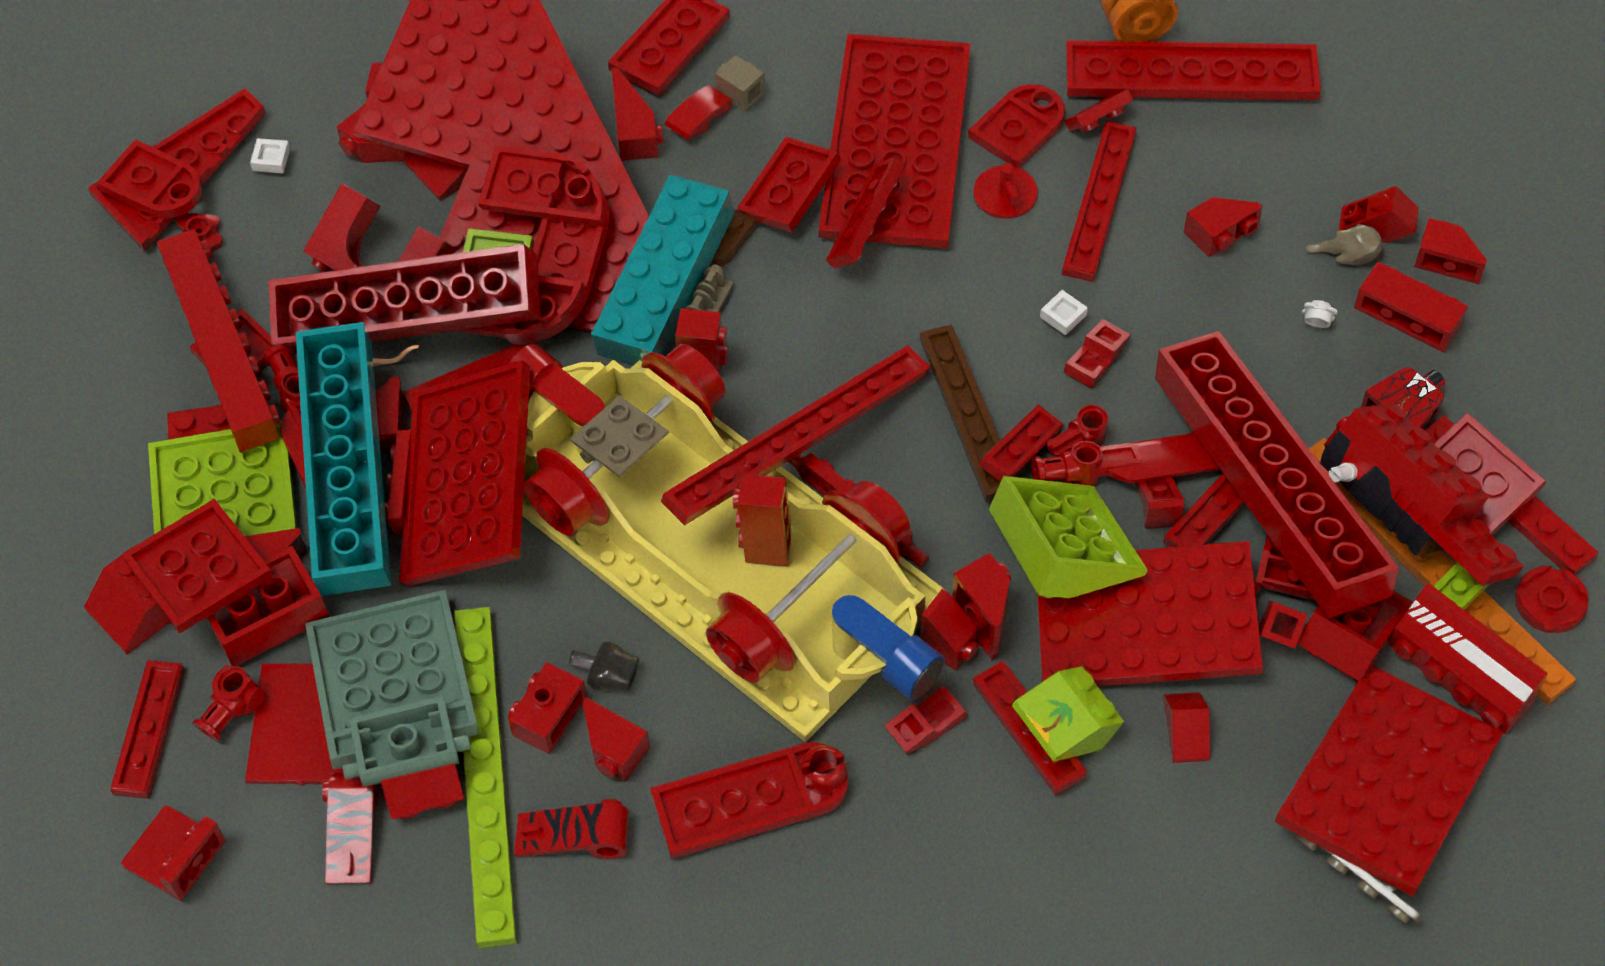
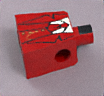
[1361,367,1445,430]

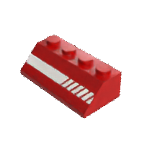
[1389,583,1548,735]

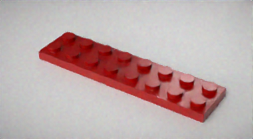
[1066,40,1321,100]

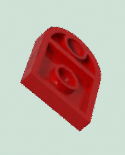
[968,84,1064,168]
[96,139,202,218]

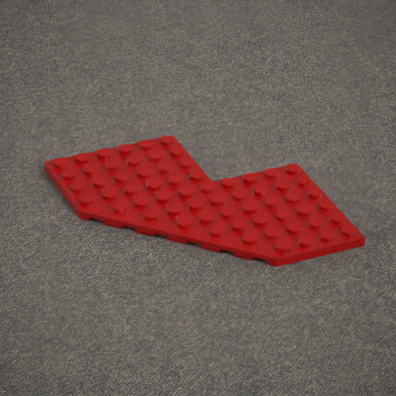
[353,0,649,334]

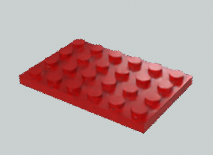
[399,360,531,586]
[1038,541,1263,686]
[1274,665,1503,896]

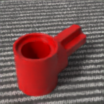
[1046,405,1108,457]

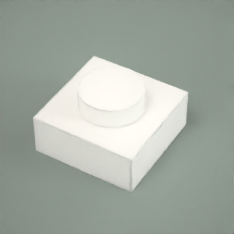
[250,138,290,173]
[1040,290,1088,336]

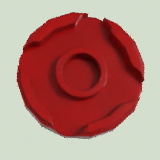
[1514,566,1589,633]

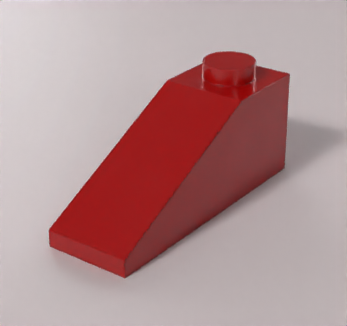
[611,68,663,161]

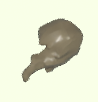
[1306,224,1383,266]

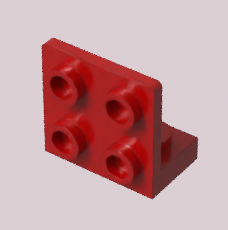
[121,805,226,902]

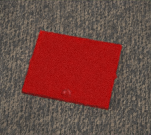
[245,663,344,786]

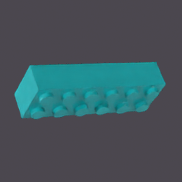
[591,175,735,365]

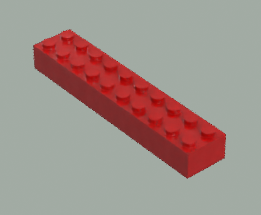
[1155,331,1399,618]

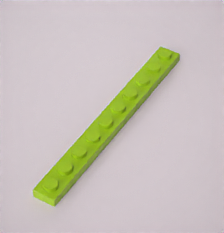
[454,607,516,949]

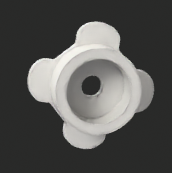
[1302,300,1337,328]

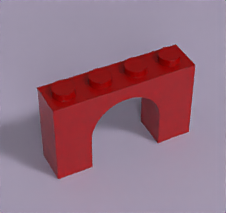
[303,183,457,272]

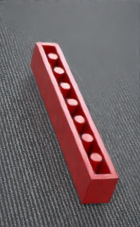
[157,229,281,453]

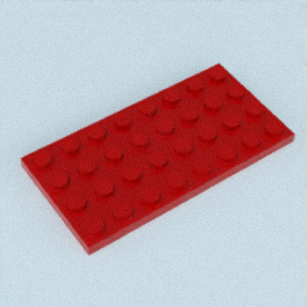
[818,34,971,248]

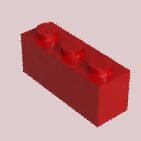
[1354,262,1468,353]
[733,474,792,566]

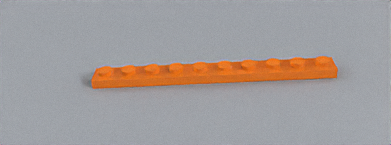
[1309,438,1576,706]

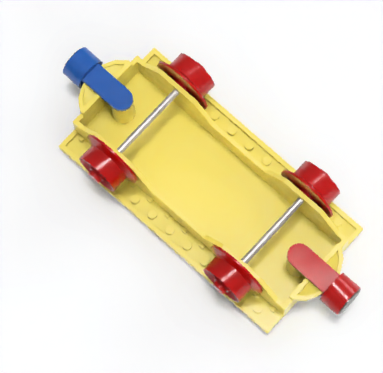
[509,344,948,743]

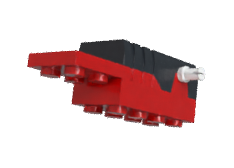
[1320,403,1524,586]

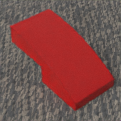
[664,85,732,140]
[1063,319,1131,388]
[884,685,968,755]

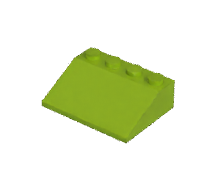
[989,476,1147,598]

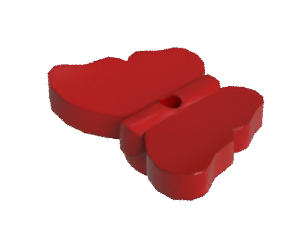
[175,213,223,253]

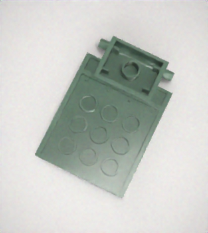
[305,590,479,787]

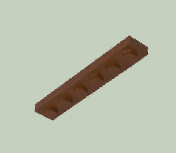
[920,324,1000,502]

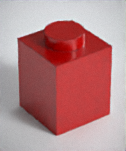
[1259,601,1308,649]

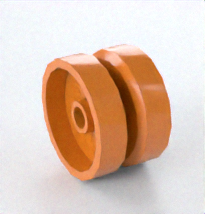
[1099,0,1179,42]

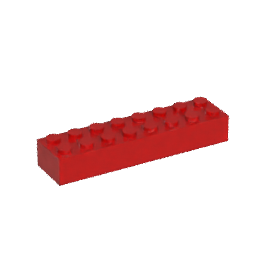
[268,244,541,353]

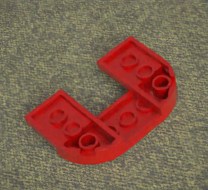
[457,145,610,344]

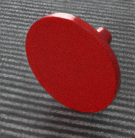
[973,163,1038,219]

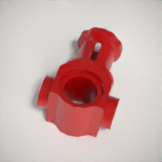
[192,664,266,742]

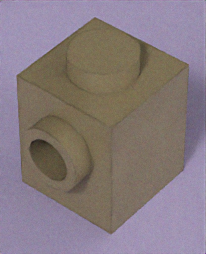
[715,55,765,112]

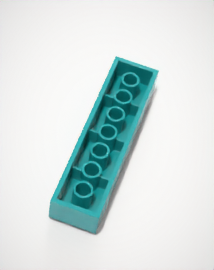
[296,322,391,596]

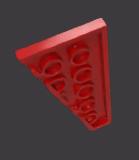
[88,88,266,252]

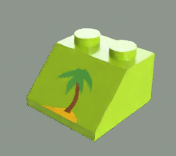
[1012,666,1124,762]

